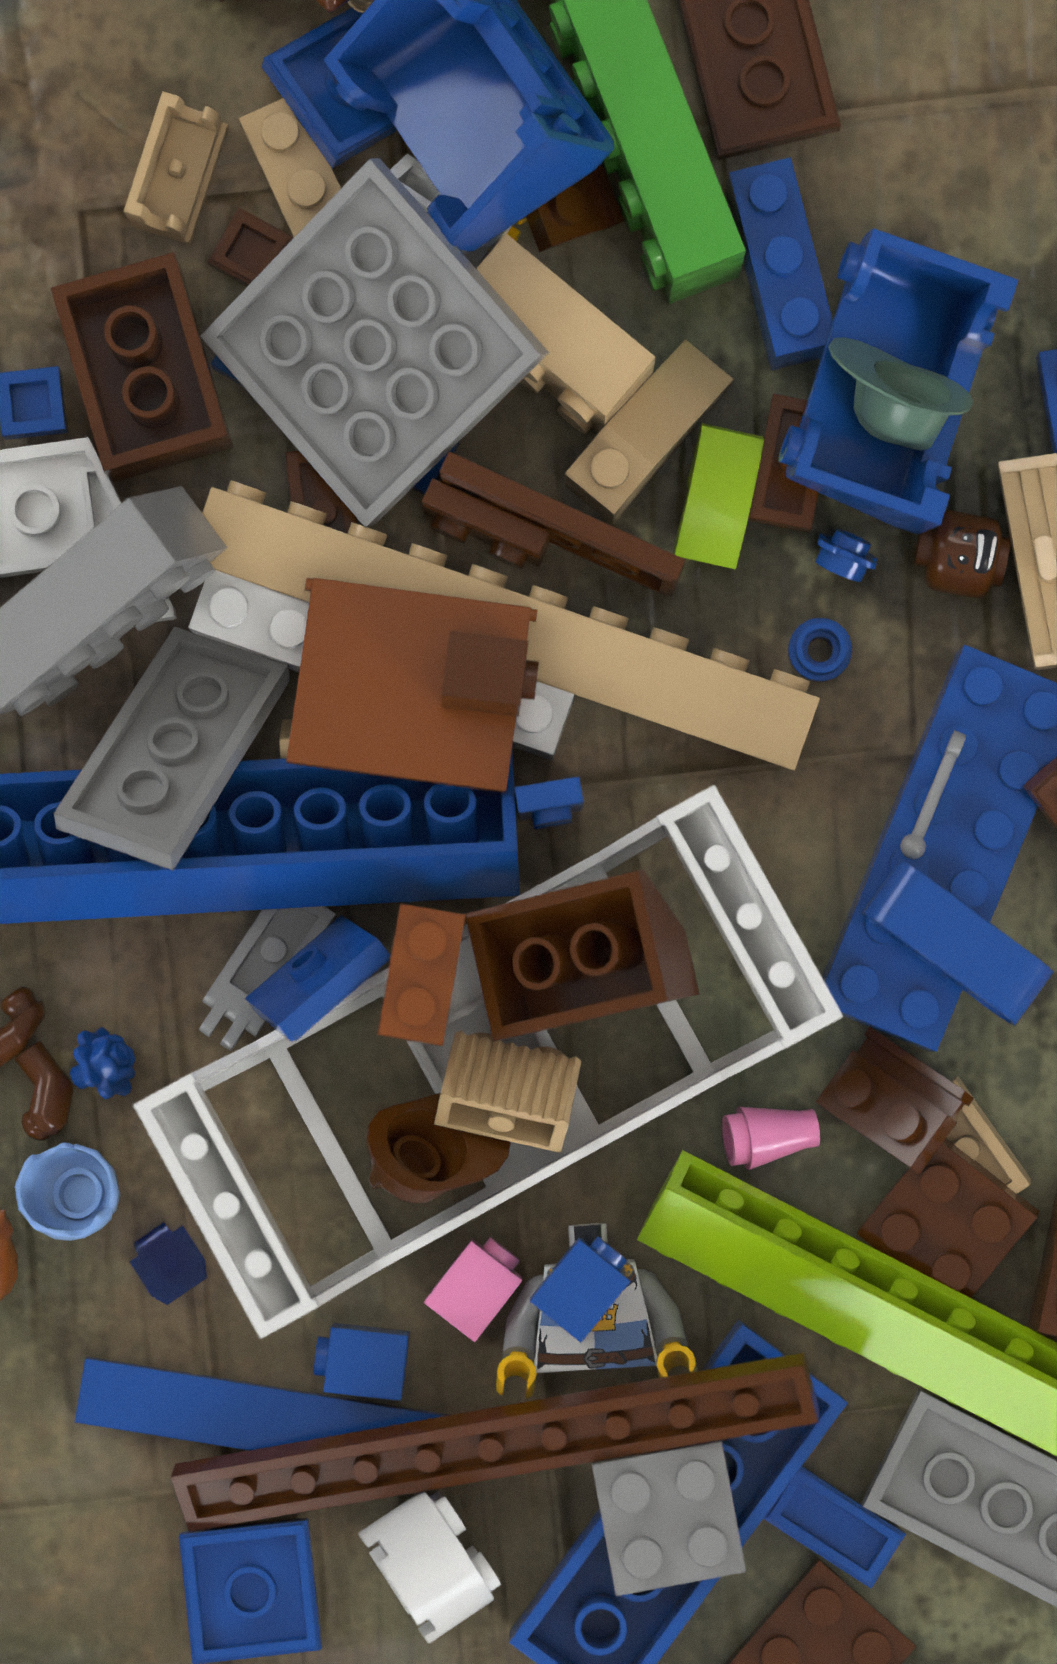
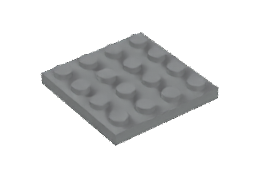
[200,158,549,528]

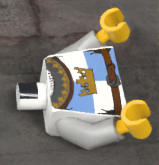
[496,1223,698,1398]

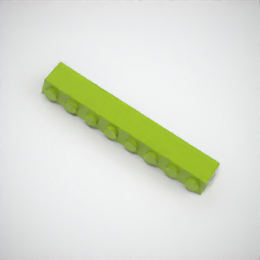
[637,1150,1057,1456]

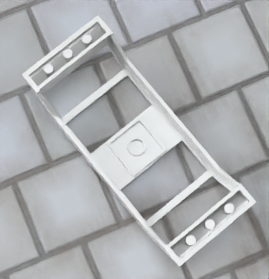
[133,785,843,1339]

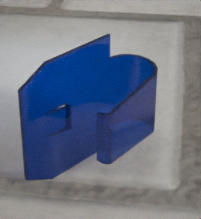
[130,1222,207,1305]

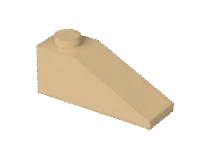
[564,339,734,525]

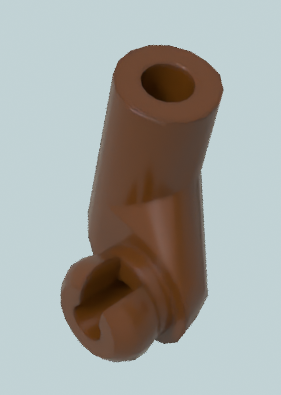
[0,986,45,1067]
[15,1041,74,1141]

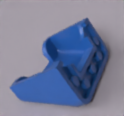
[324,0,615,251]
[778,228,1018,535]

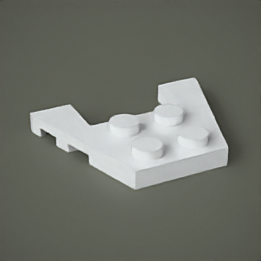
[0,437,177,622]

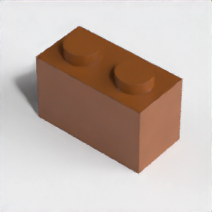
[378,904,466,1046]

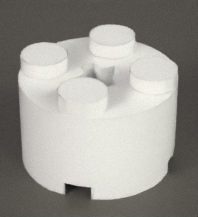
[358,1491,501,1644]

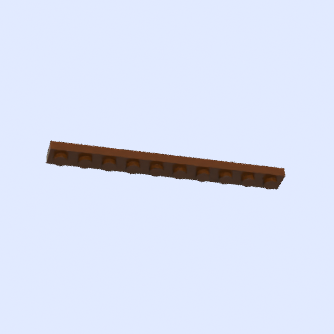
[171,1352,819,1532]

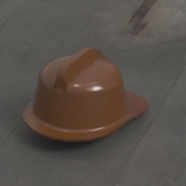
[366,1093,511,1203]

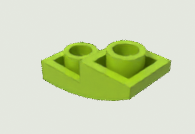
[673,423,764,569]

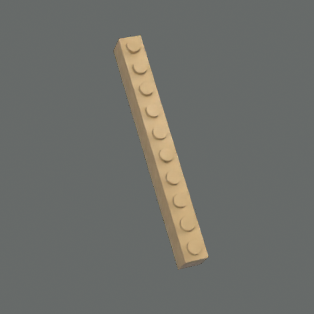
[202,480,820,771]

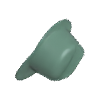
[829,337,973,451]

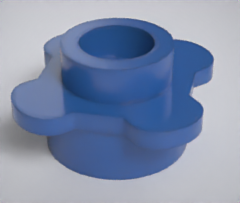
[815,529,878,582]

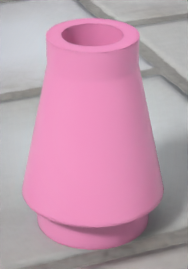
[722,1107,820,1170]

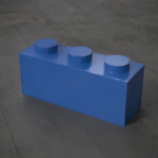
[725,157,833,371]

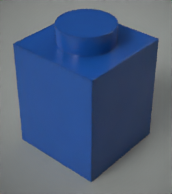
[530,1236,631,1343]
[314,1323,410,1401]

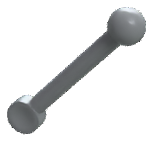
[900,730,967,859]

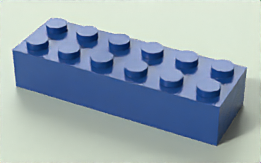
[822,645,1057,1052]
[509,1319,848,1664]

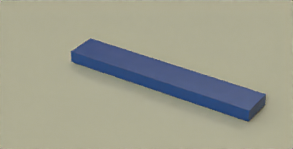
[75,1357,449,1450]

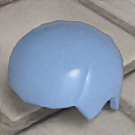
[14,1142,120,1241]

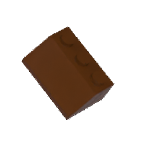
[465,870,700,1041]

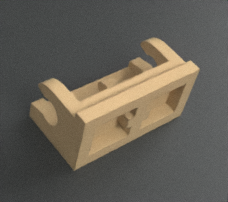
[124,91,229,245]

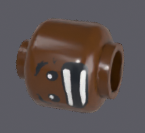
[913,510,1011,598]

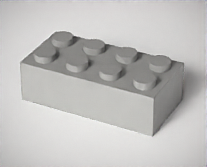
[0,486,227,716]

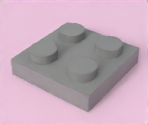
[592,1440,746,1596]

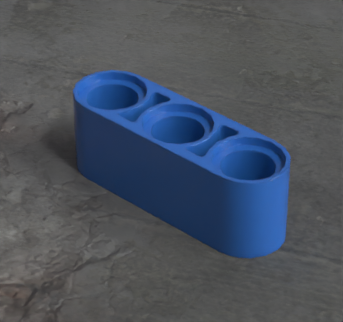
[862,860,1053,1026]

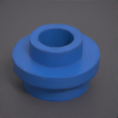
[788,618,852,682]

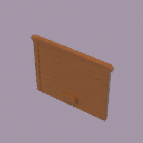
[286,578,537,793]

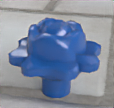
[70,1027,135,1099]

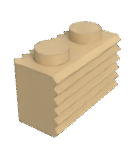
[434,1031,581,1153]

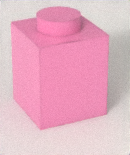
[424,1237,523,1342]

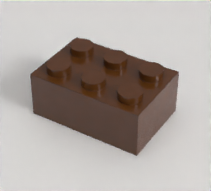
[51,252,234,483]

